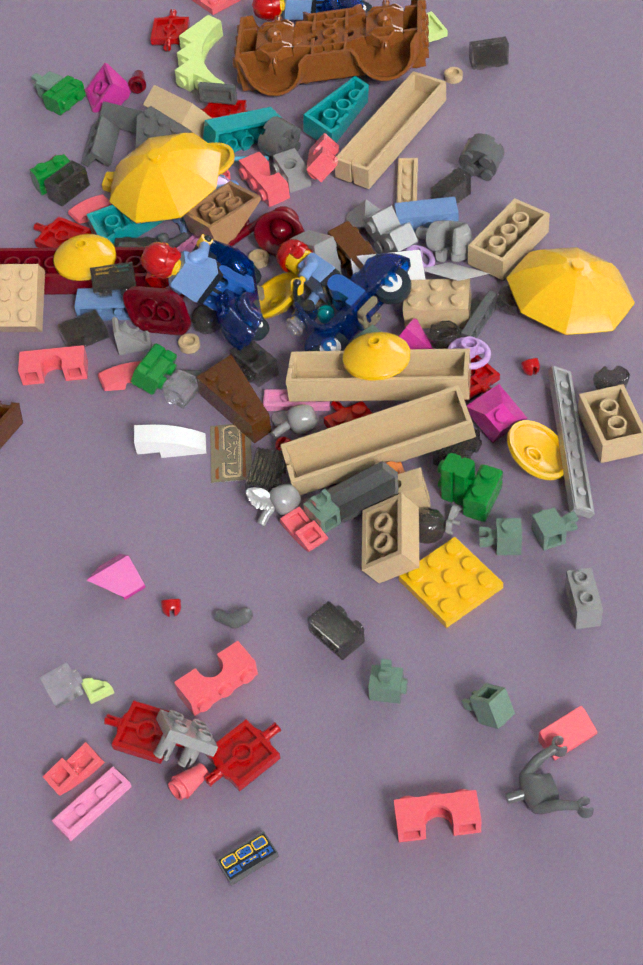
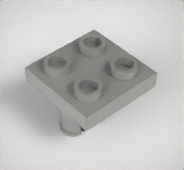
[153,709,218,769]

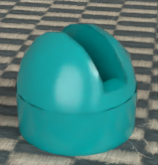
[318,304,335,324]

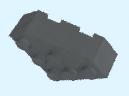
[136,106,191,148]

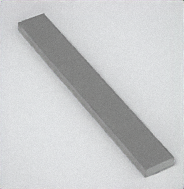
[548,366,595,518]

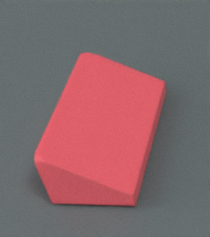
[538,706,598,761]

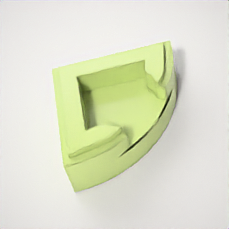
[80,678,114,704]

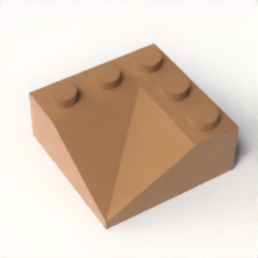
[183,181,261,249]

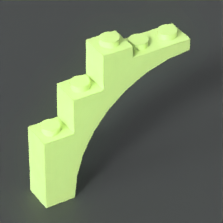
[175,15,225,92]

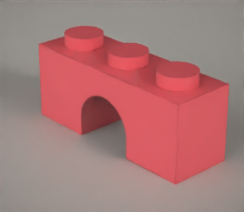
[306,133,339,182]
[238,152,290,207]
[18,345,88,385]
[174,641,258,716]
[394,789,481,842]

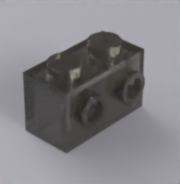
[44,160,90,206]

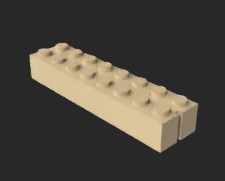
[335,71,446,189]
[286,348,471,402]
[281,385,476,495]

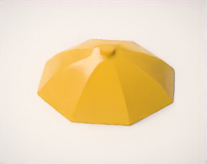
[109,133,221,223]
[506,247,635,335]

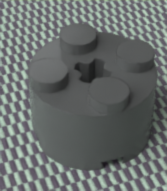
[258,116,301,158]
[459,133,504,181]

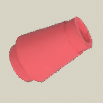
[168,763,209,801]

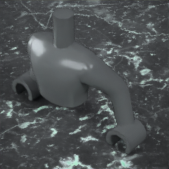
[505,736,594,818]

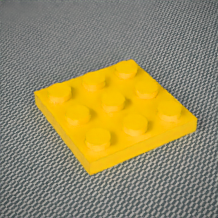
[398,537,503,628]

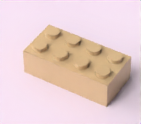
[468,198,550,280]

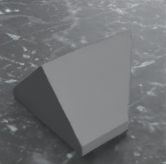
[346,199,380,231]
[112,317,152,355]

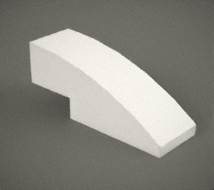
[134,425,206,458]

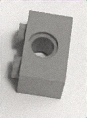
[272,148,311,193]
[565,568,603,629]

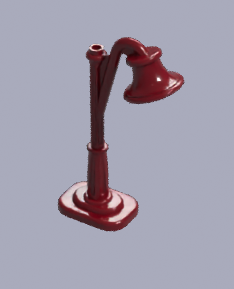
[123,206,305,335]

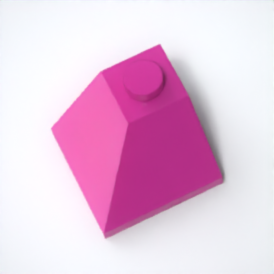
[85,63,131,113]
[467,384,527,443]

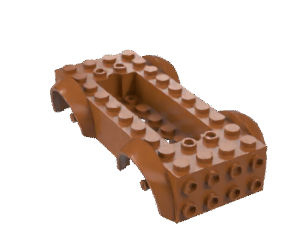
[233,0,429,96]

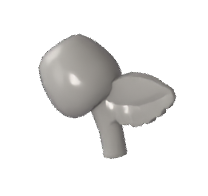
[271,405,318,439]
[245,483,301,526]

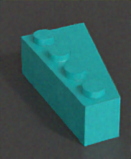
[303,76,369,143]
[203,107,282,153]
[86,205,166,247]

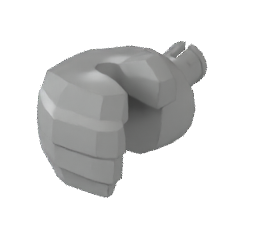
[416,220,472,262]

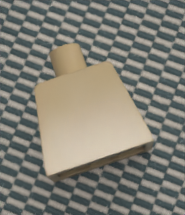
[398,468,432,514]

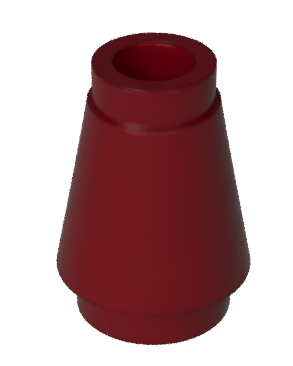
[128,70,146,94]

